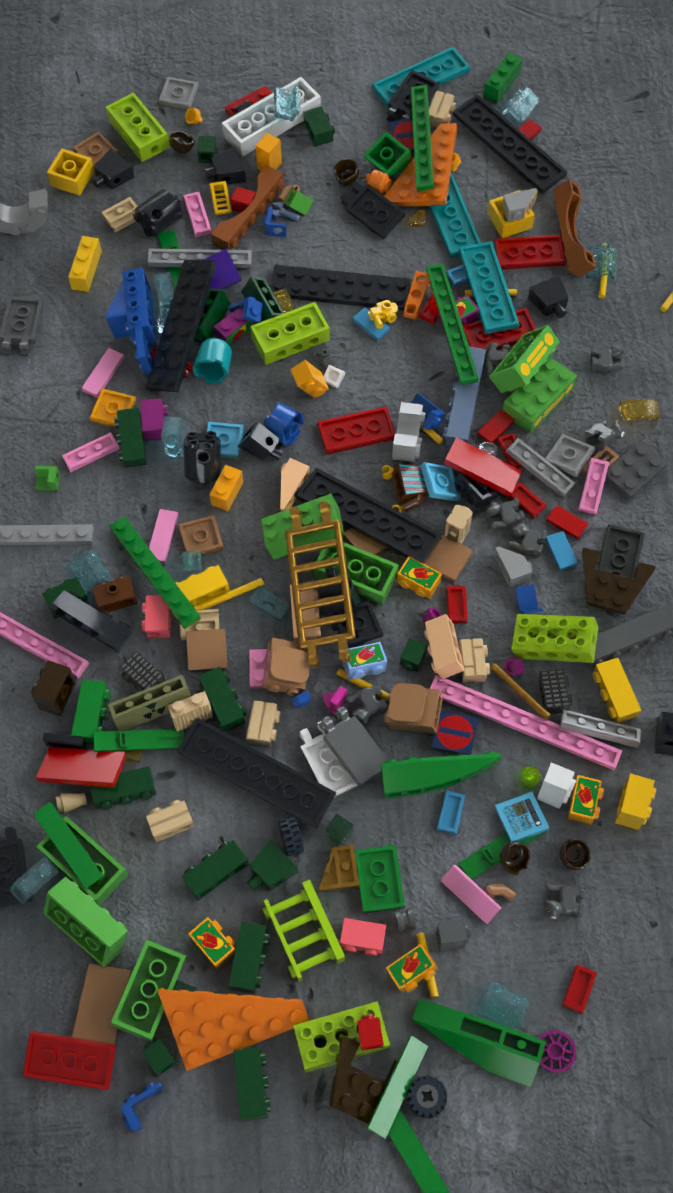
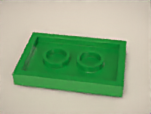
[355,845,405,914]

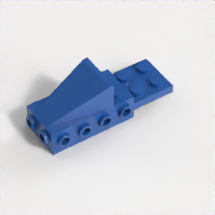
[105,267,157,377]

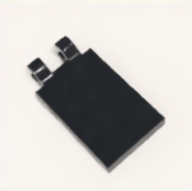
[386,70,440,122]
[340,181,406,240]
[0,826,31,908]

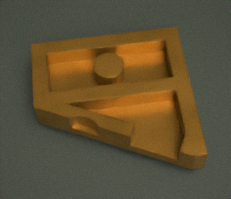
[319,844,359,892]

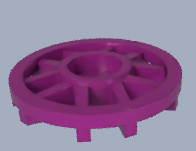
[539,1030,576,1073]

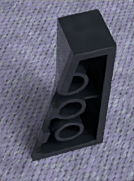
[50,590,131,653]

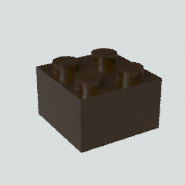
[31,660,76,717]

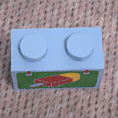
[341,642,387,680]

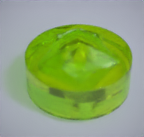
[520,766,541,788]

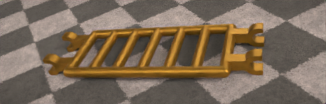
[285,500,356,668]

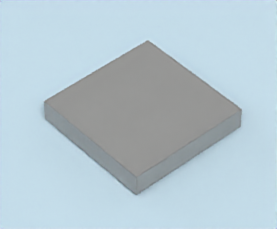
[158,77,199,110]
[545,434,595,477]

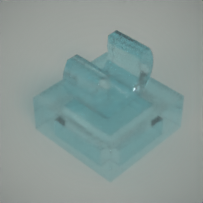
[179,551,202,571]

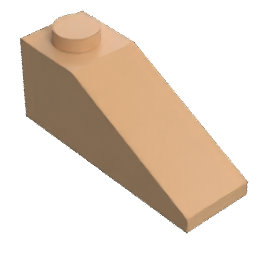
[280,458,310,512]

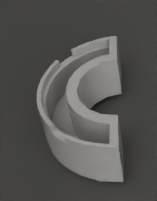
[0,189,48,236]
[392,402,426,463]

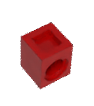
[230,187,256,213]
[357,1014,384,1051]

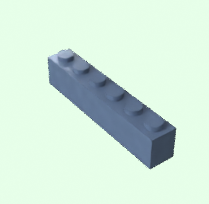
[443,347,486,447]

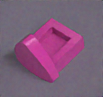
[323,686,347,715]

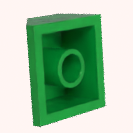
[363,132,412,176]

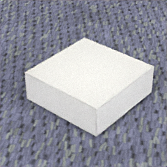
[323,365,346,389]

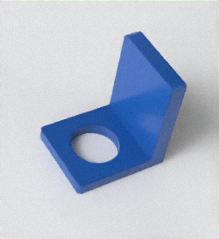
[264,206,287,237]
[515,584,543,614]

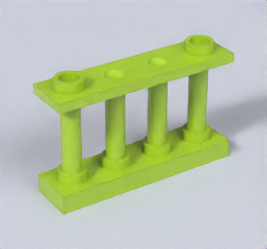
[262,879,345,982]

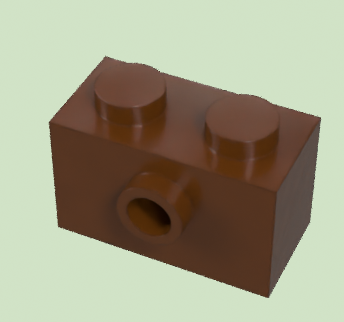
[92,576,138,613]

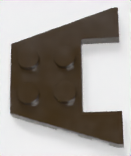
[581,548,656,615]
[329,1034,398,1124]

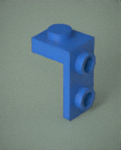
[228,297,263,324]
[411,394,446,430]
[120,1082,164,1133]

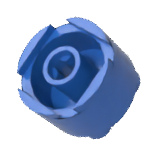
[263,403,304,446]

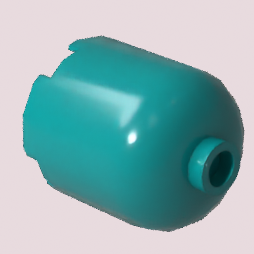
[193,338,232,384]

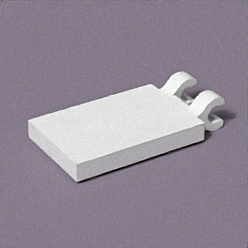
[300,721,358,798]

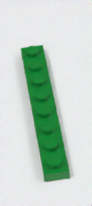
[411,85,434,192]
[426,263,479,386]
[109,517,201,629]

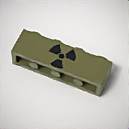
[108,675,191,731]

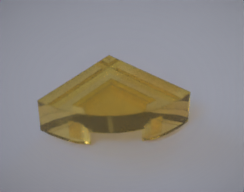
[408,209,425,227]

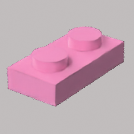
[249,649,267,689]

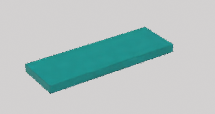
[372,47,470,109]
[429,172,481,258]
[458,241,520,334]

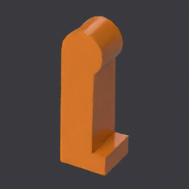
[404,271,430,320]

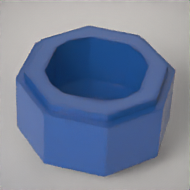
[291,692,311,708]

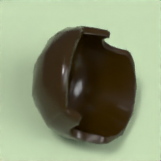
[169,131,195,154]
[333,158,360,185]
[560,839,591,870]
[500,841,530,875]

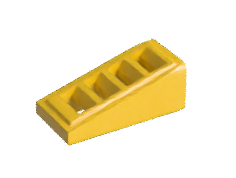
[209,181,232,216]

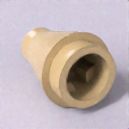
[56,793,87,813]

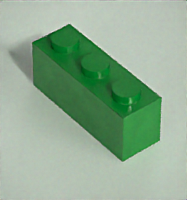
[483,52,522,104]
[71,680,111,744]

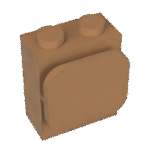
[262,638,310,696]
[384,683,443,734]

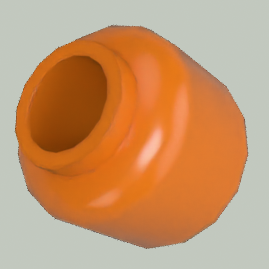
[365,170,391,194]

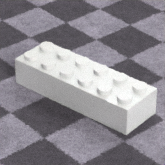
[222,77,321,157]

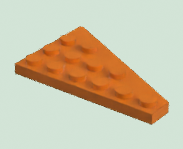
[384,123,457,207]
[158,988,309,1071]

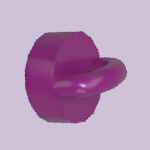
[423,607,442,625]
[504,657,525,677]

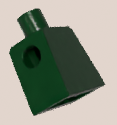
[246,839,298,892]

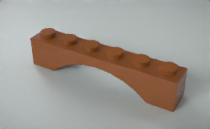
[211,165,284,250]
[553,179,596,278]

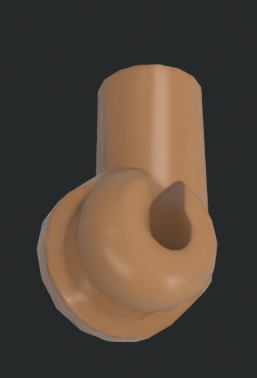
[277,184,300,202]
[485,883,517,902]

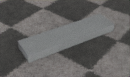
[506,438,575,498]
[560,709,641,748]

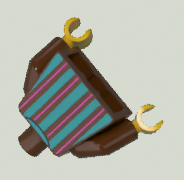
[382,462,429,513]

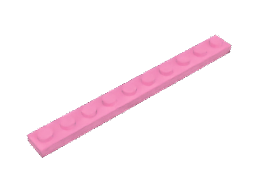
[430,675,622,770]

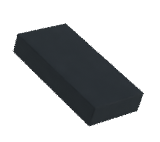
[43,733,87,749]

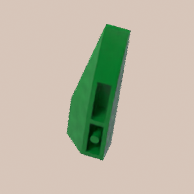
[380,752,502,799]
[412,999,546,1088]

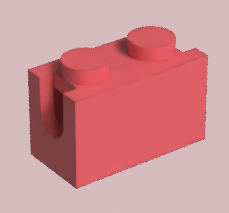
[142,595,171,639]
[340,918,386,957]

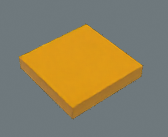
[90,388,136,427]

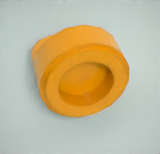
[185,108,203,125]
[451,152,461,172]

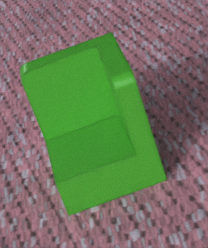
[284,188,314,215]
[35,466,60,491]

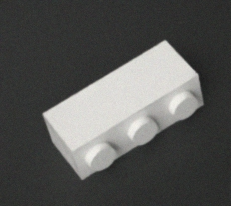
[537,763,576,809]

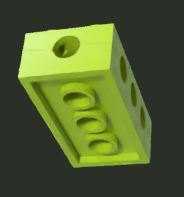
[106,92,170,162]
[250,302,330,365]
[511,614,599,663]
[293,1001,390,1073]

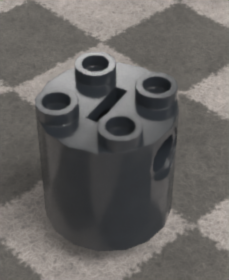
[133,189,183,237]
[183,431,221,484]

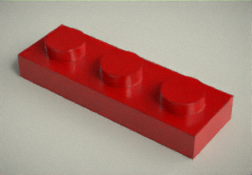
[225,86,272,117]

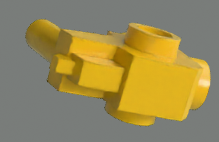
[367,300,398,329]

